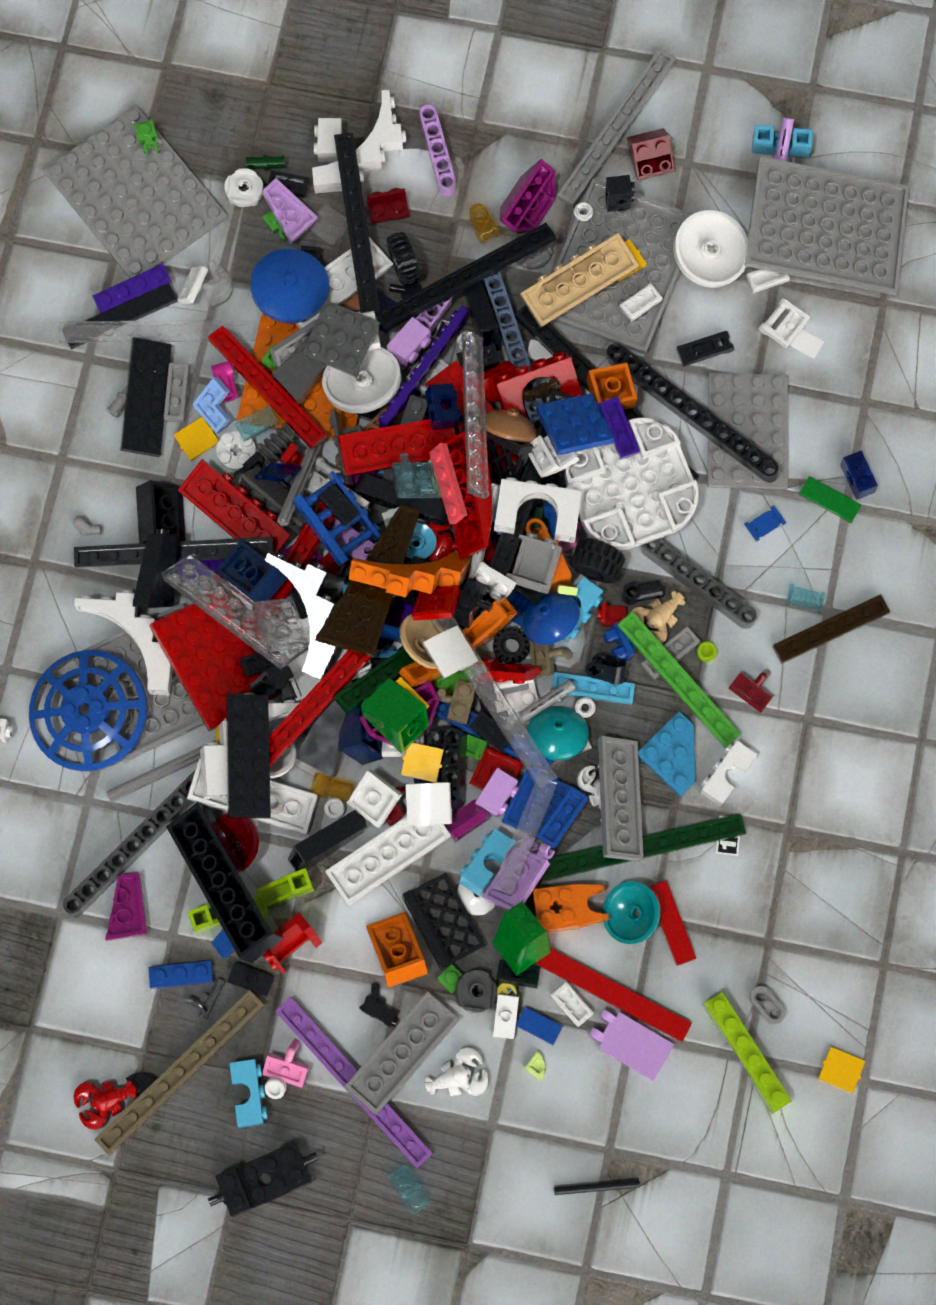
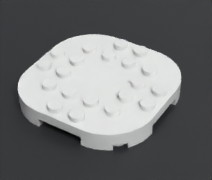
[565,418,699,550]

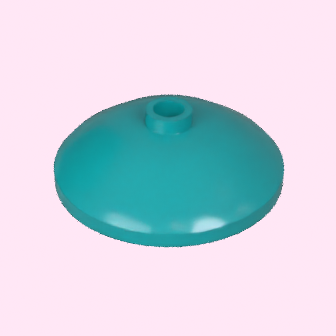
[527,706,589,760]
[602,881,660,944]

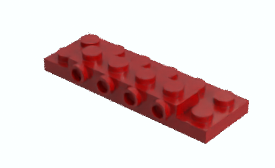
[178,459,292,552]

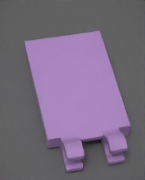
[482,836,555,911]
[588,1009,674,1081]

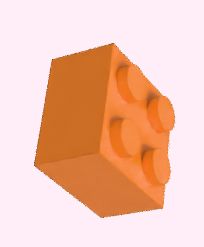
[586,363,637,410]

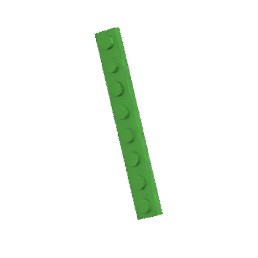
[617,611,741,748]

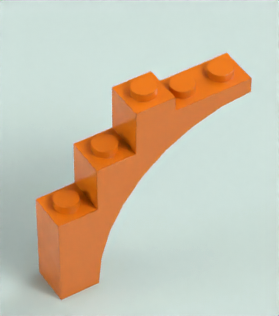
[349,552,472,597]
[399,597,518,688]

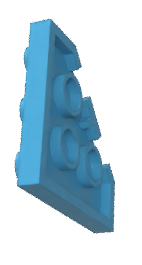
[638,711,695,797]

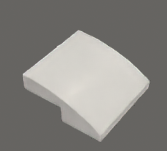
[528,435,580,478]
[423,626,478,679]
[406,782,452,826]

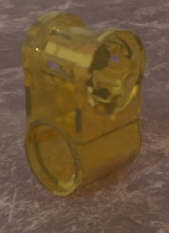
[469,204,499,244]

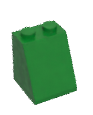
[361,678,429,753]
[492,901,551,976]

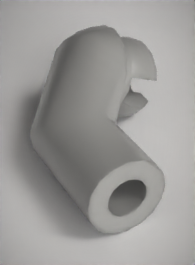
[73,515,101,535]

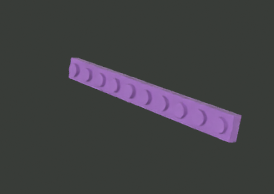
[275,997,433,1169]

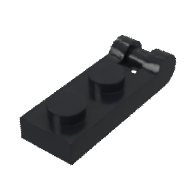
[676,331,734,367]

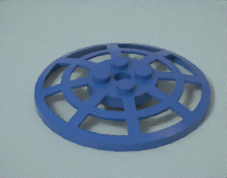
[29,650,148,772]

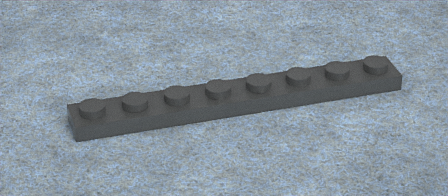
[364,395,430,544]

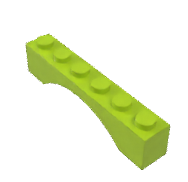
[187,868,314,934]
[703,992,792,1115]

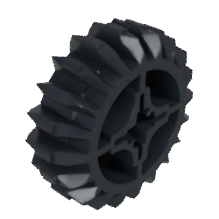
[386,232,420,285]

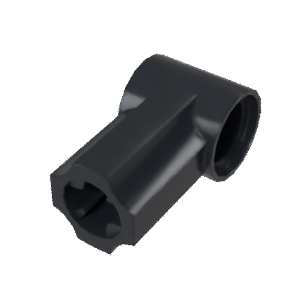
[621,579,663,605]

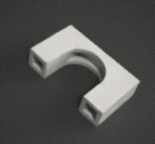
[494,478,582,543]

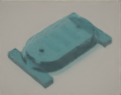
[785,584,826,614]

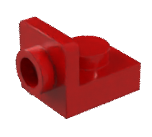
[280,443,304,475]
[597,602,626,627]

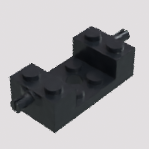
[396,556,493,629]
[208,1142,319,1217]

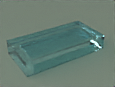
[234,405,279,442]

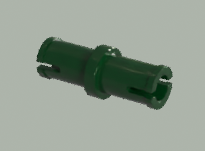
[246,155,285,170]

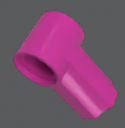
[211,361,238,402]

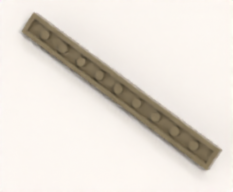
[94,990,265,1155]

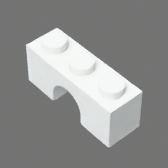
[700,740,758,807]

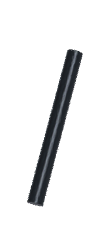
[554,1179,640,1195]

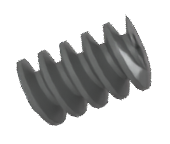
[256,423,299,466]

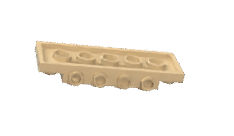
[520,233,639,328]

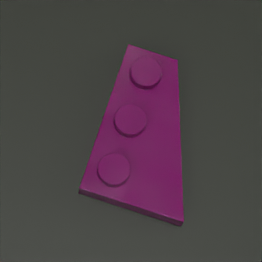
[105,872,148,941]

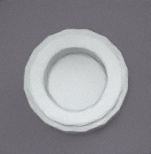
[324,798,345,820]
[265,1076,287,1099]

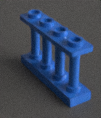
[292,471,381,567]

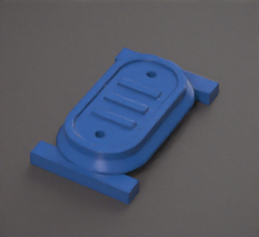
[744,505,786,542]

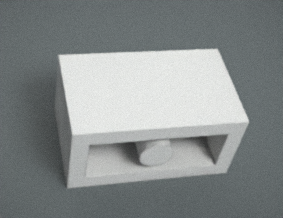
[314,118,342,162]

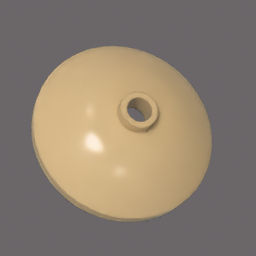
[400,614,446,669]

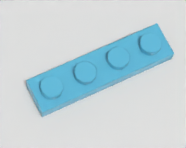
[552,672,635,705]

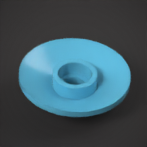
[406,523,436,560]

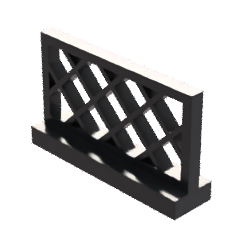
[459,412,533,484]
[402,873,486,970]

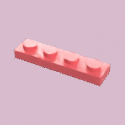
[429,443,467,524]

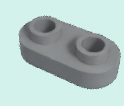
[750,986,785,1025]

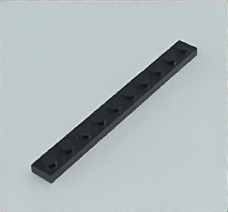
[334,132,380,316]
[376,222,557,332]
[514,305,645,421]
[489,390,572,576]
[74,537,274,568]

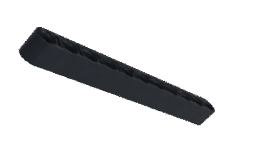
[606,343,779,483]

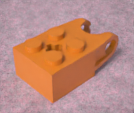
[525,518,572,593]
[532,884,610,933]

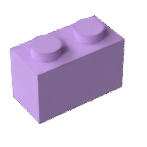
[387,317,431,367]
[475,768,519,818]

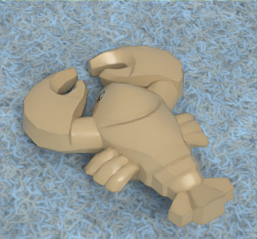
[630,591,686,645]

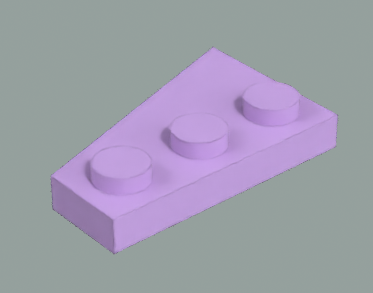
[262,178,318,244]

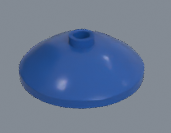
[523,591,580,645]

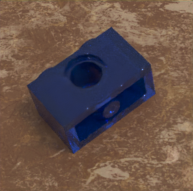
[425,383,461,430]
[840,450,878,500]

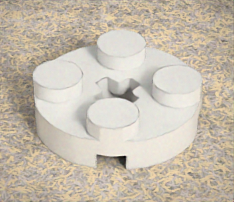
[224,169,264,207]
[216,431,256,471]

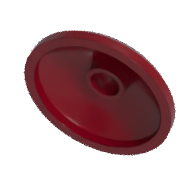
[217,813,259,870]

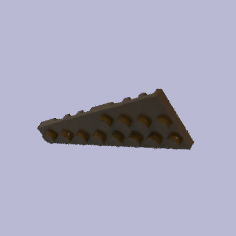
[315,504,420,658]

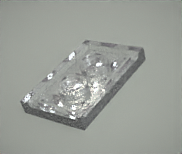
[253,598,309,652]

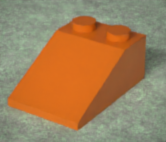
[366,912,428,988]

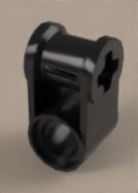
[585,653,626,685]

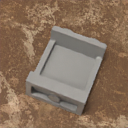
[506,532,563,594]

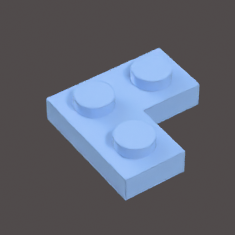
[192,377,231,433]

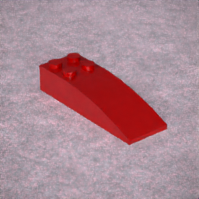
[444,431,492,560]

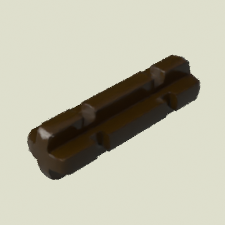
[522,378,561,402]

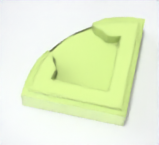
[557,584,578,596]
[524,1051,545,1081]

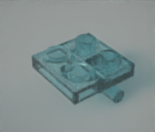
[392,453,438,498]

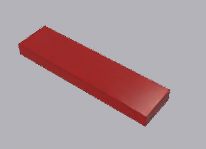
[649,880,696,966]

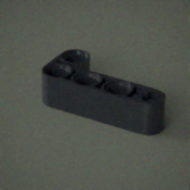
[424,728,467,810]

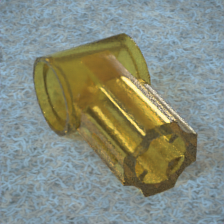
[310,773,353,801]

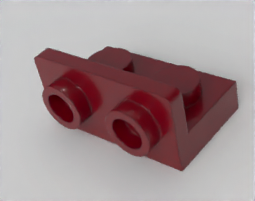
[367,188,410,224]

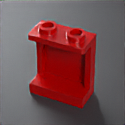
[263,912,322,974]

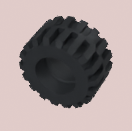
[570,538,626,583]

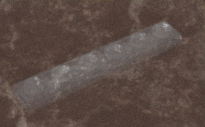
[492,777,557,897]

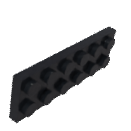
[120,337,172,458]
[226,694,271,818]

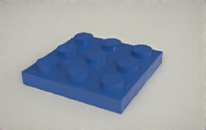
[536,393,614,455]
[501,766,584,849]

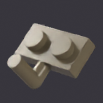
[529,640,572,678]
[438,680,477,725]

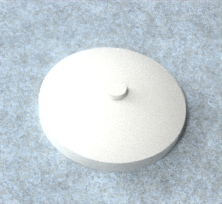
[673,210,748,288]
[322,347,401,413]

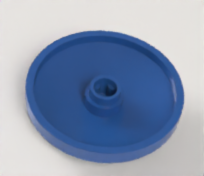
[250,249,329,324]

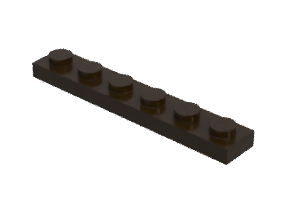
[772,594,890,664]

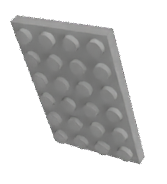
[708,373,788,490]

